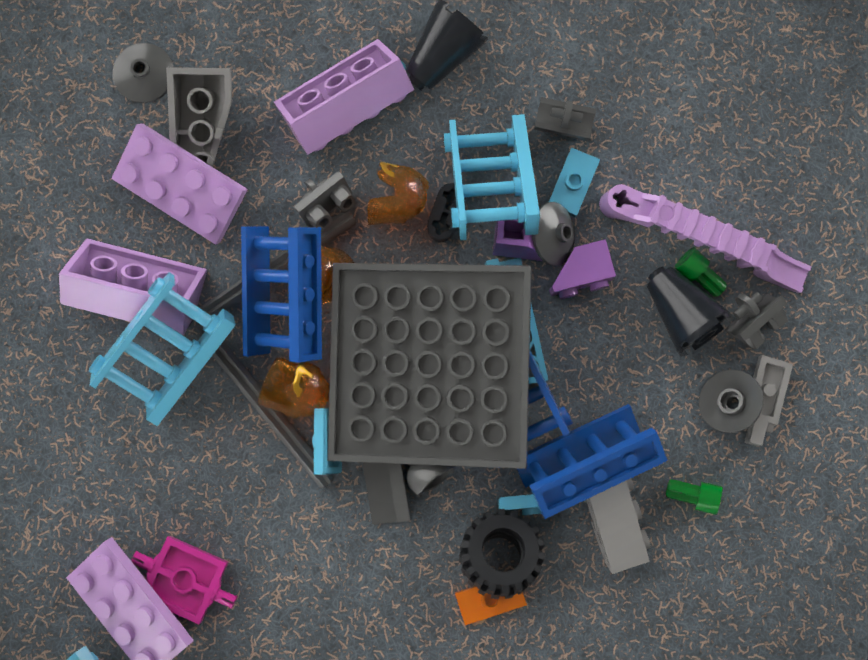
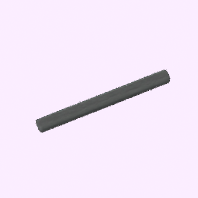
[199,210,356,326]
[212,341,334,488]

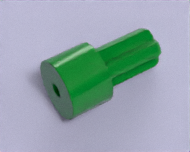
[675,247,727,297]
[666,479,723,515]

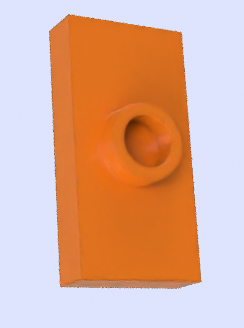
[455,586,527,626]

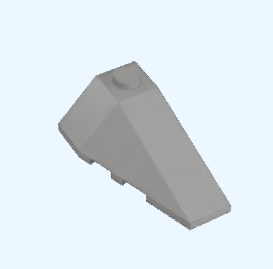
[166,67,233,167]

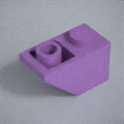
[492,220,542,261]
[549,239,616,299]

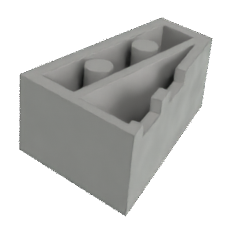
[584,478,651,574]

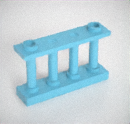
[444,114,540,240]
[89,272,236,426]

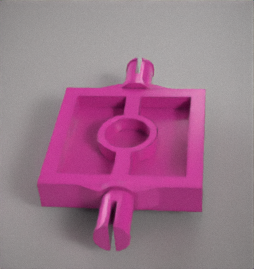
[131,536,238,625]

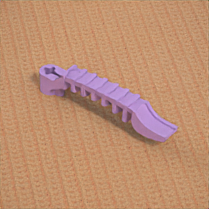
[599,184,811,293]

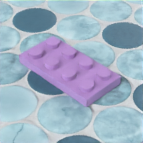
[111,123,248,244]
[66,537,194,660]

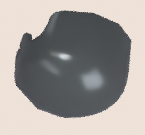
[407,464,455,498]

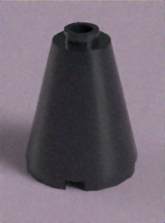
[406,0,488,91]
[647,266,733,356]

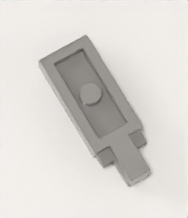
[744,355,793,446]

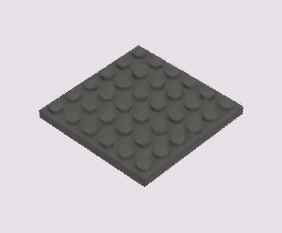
[327,263,532,469]

